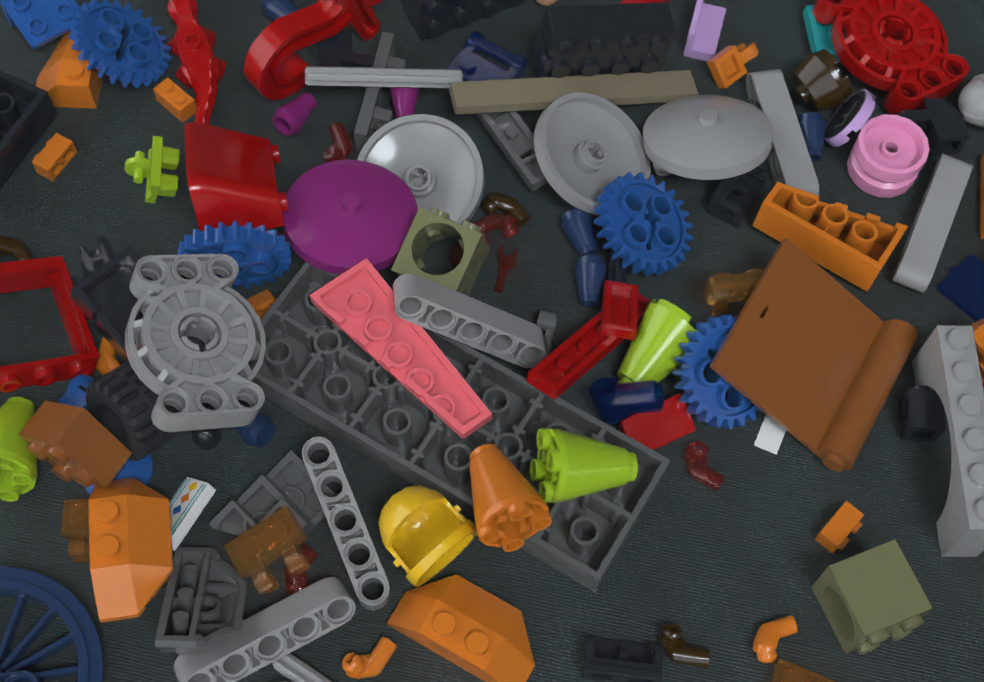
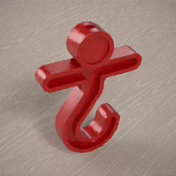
[244,0,383,100]

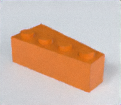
[752,182,908,292]

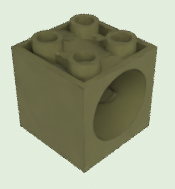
[391,207,490,296]
[811,539,932,655]

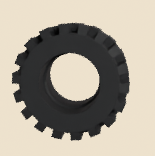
[85,362,177,461]

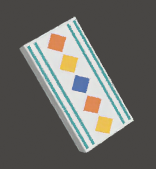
[170,477,216,551]

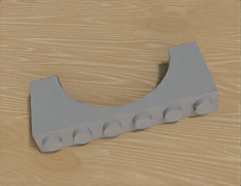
[912,325,984,557]

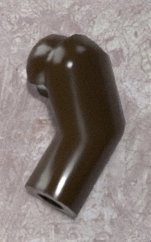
[482,192,531,227]
[0,235,35,261]
[659,623,710,668]

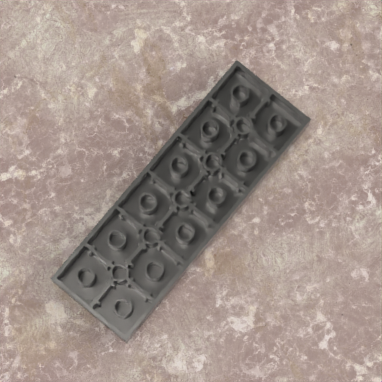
[248,262,670,593]

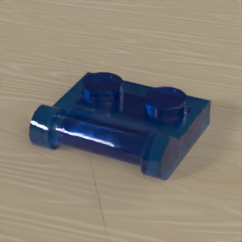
[446,31,528,82]

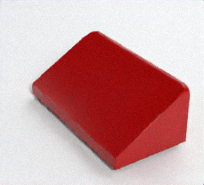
[618,394,696,451]

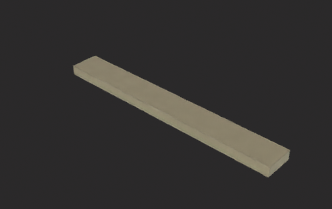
[449,70,699,115]

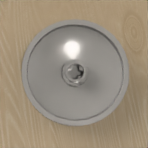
[534,92,651,215]
[643,95,773,180]
[357,114,485,243]

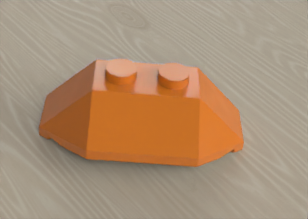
[89,478,174,623]
[387,574,535,682]

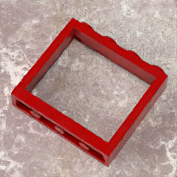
[0,256,100,392]

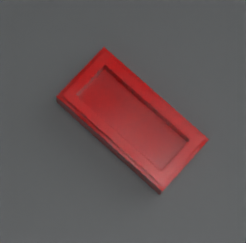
[600,280,639,340]

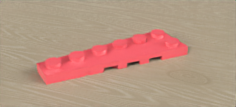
[309,258,492,439]

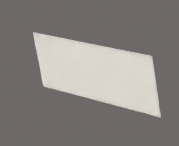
[754,414,786,455]

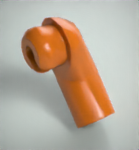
[96,337,120,376]
[753,615,798,663]
[342,637,397,679]

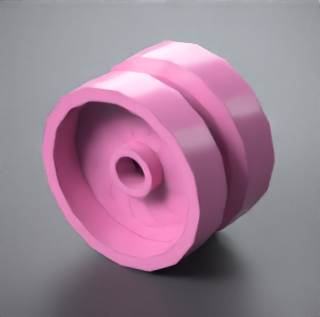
[847,114,929,198]

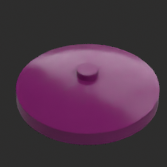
[283,160,418,275]

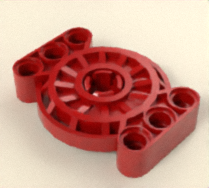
[812,0,970,115]

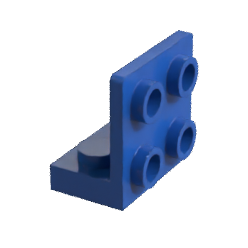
[0,0,80,49]

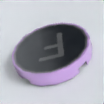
[824,89,875,147]

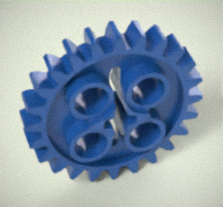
[68,0,172,89]
[594,172,693,277]
[177,221,291,290]
[673,315,763,429]

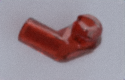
[473,213,520,238]

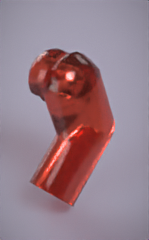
[323,122,353,162]
[684,441,725,492]
[284,545,318,596]

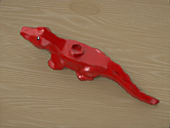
[167,0,226,125]

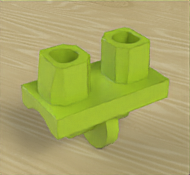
[124,136,179,204]

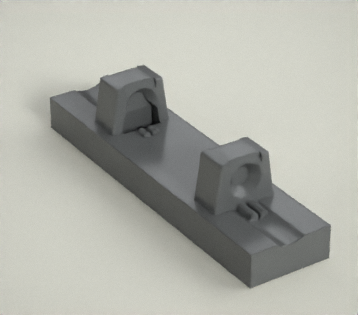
[354,31,407,152]
[475,79,549,192]

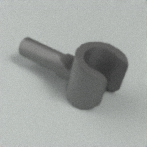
[536,311,557,356]

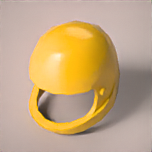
[378,485,477,587]

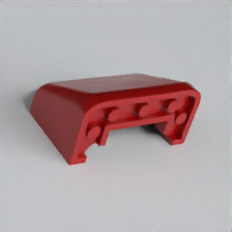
[184,122,289,231]

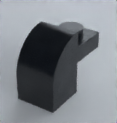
[315,30,376,90]
[896,98,970,158]

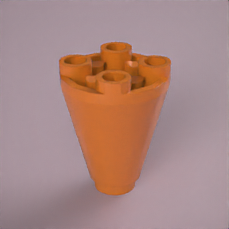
[469,444,552,552]

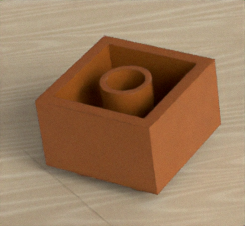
[18,400,132,488]

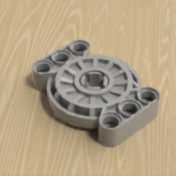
[125,254,266,432]

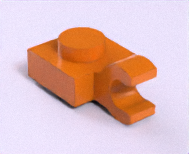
[706,42,759,89]

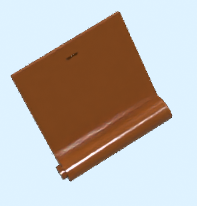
[709,238,919,472]

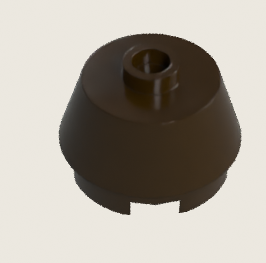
[792,48,853,112]

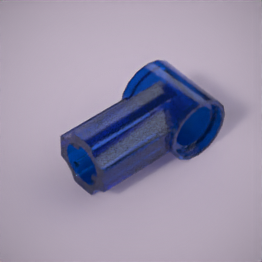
[589,377,664,424]

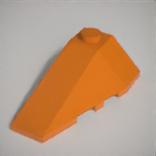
[36,31,103,109]

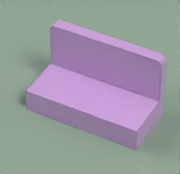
[683,0,726,61]

